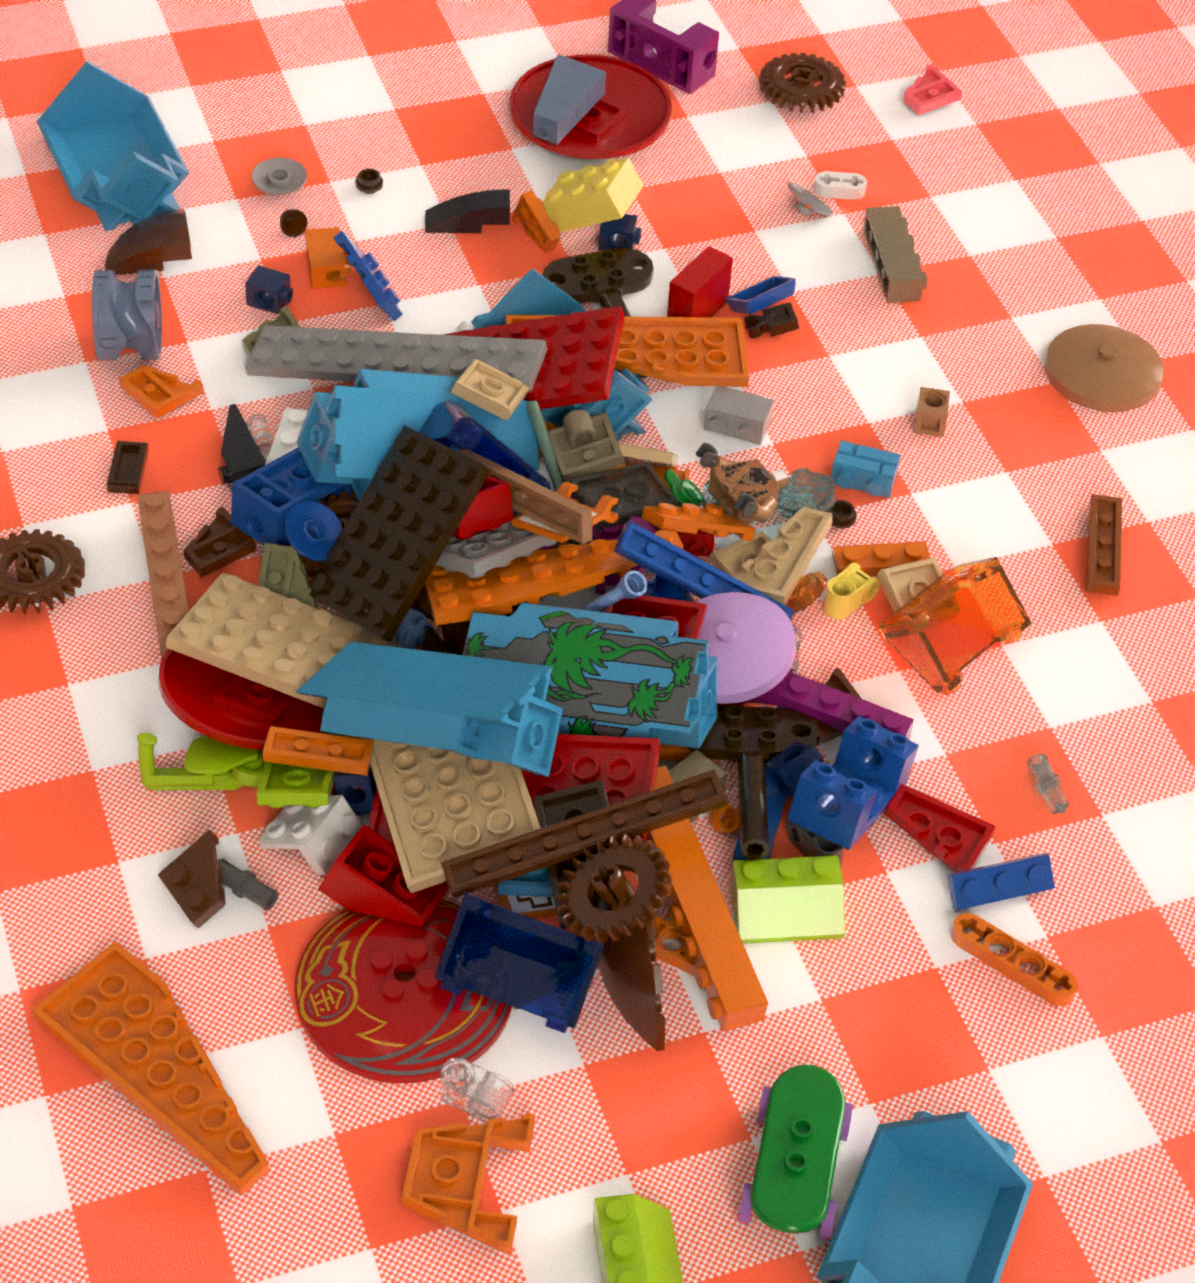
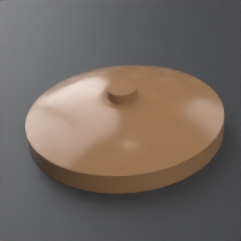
[1045,324,1164,412]

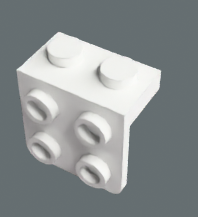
[258,795,363,875]

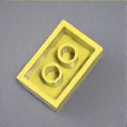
[542,158,644,233]

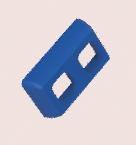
[725,275,796,315]

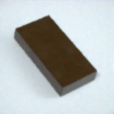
[107,441,149,494]

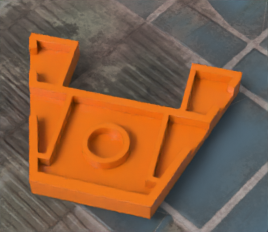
[401,1114,536,1255]

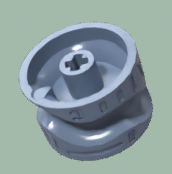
[92,269,162,361]

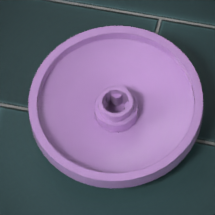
[696,592,796,704]

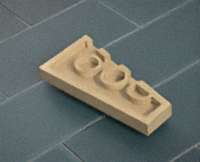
[732,507,833,605]

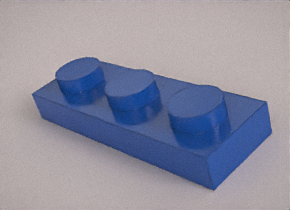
[947,853,1055,911]

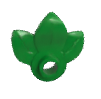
[664,469,703,507]

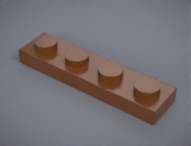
[1086,494,1122,596]

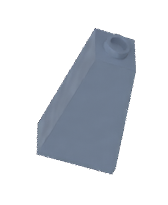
[533,54,606,145]

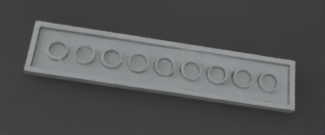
[245,325,548,393]

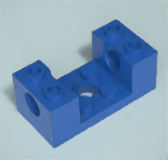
[231,448,354,546]
[787,716,919,850]

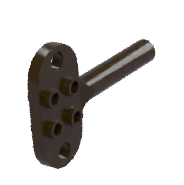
[542,248,654,378]
[687,705,818,860]

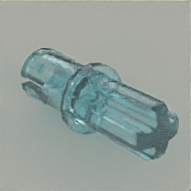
[1027,754,1069,814]

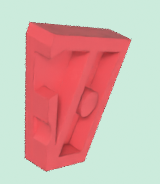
[903,64,962,115]

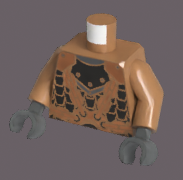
[695,442,788,525]

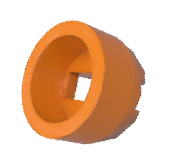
[709,805,740,834]

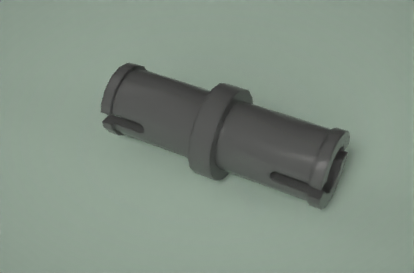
[217,858,279,911]

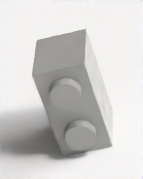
[704,386,774,445]

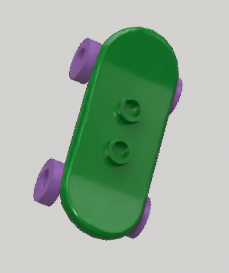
[738,1064,853,1241]

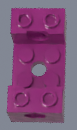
[608,0,719,95]

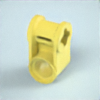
[823,562,881,620]

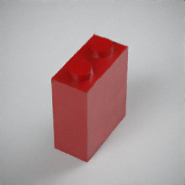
[667,246,733,318]

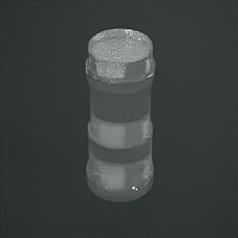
[246,414,273,461]

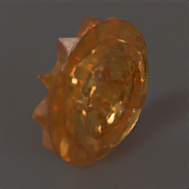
[785,572,828,614]

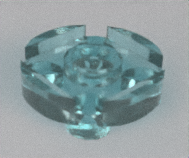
[777,468,836,519]

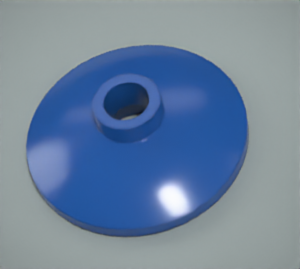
[285,501,343,561]

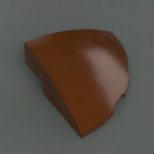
[105,209,192,275]
[598,919,665,1051]

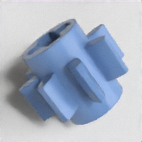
[394,609,432,649]

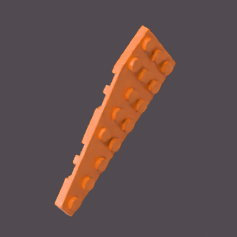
[505,315,749,387]
[424,530,683,626]
[31,941,269,1196]

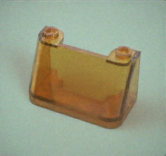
[878,557,1032,695]

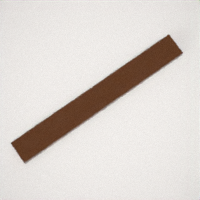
[441,769,728,899]

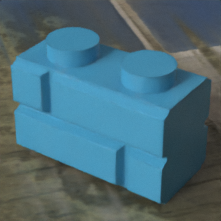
[830,440,901,498]

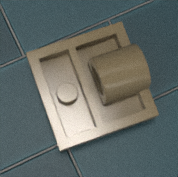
[548,410,625,482]

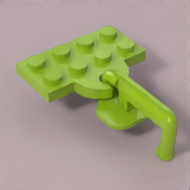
[137,732,335,808]

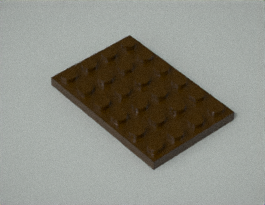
[309,425,491,643]

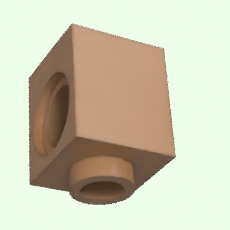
[914,387,950,437]

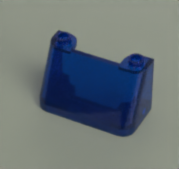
[419,400,552,490]
[434,893,606,1034]

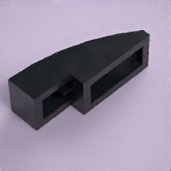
[425,189,510,233]

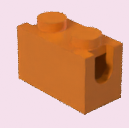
[305,227,351,289]

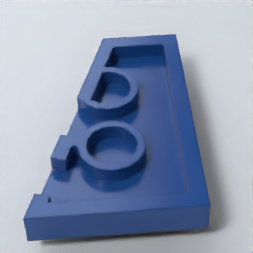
[333,231,403,321]

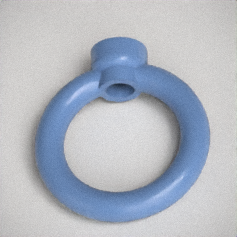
[580,571,647,612]

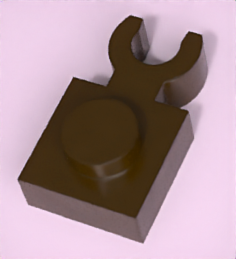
[744,302,799,338]

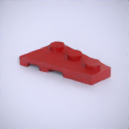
[886,784,996,873]

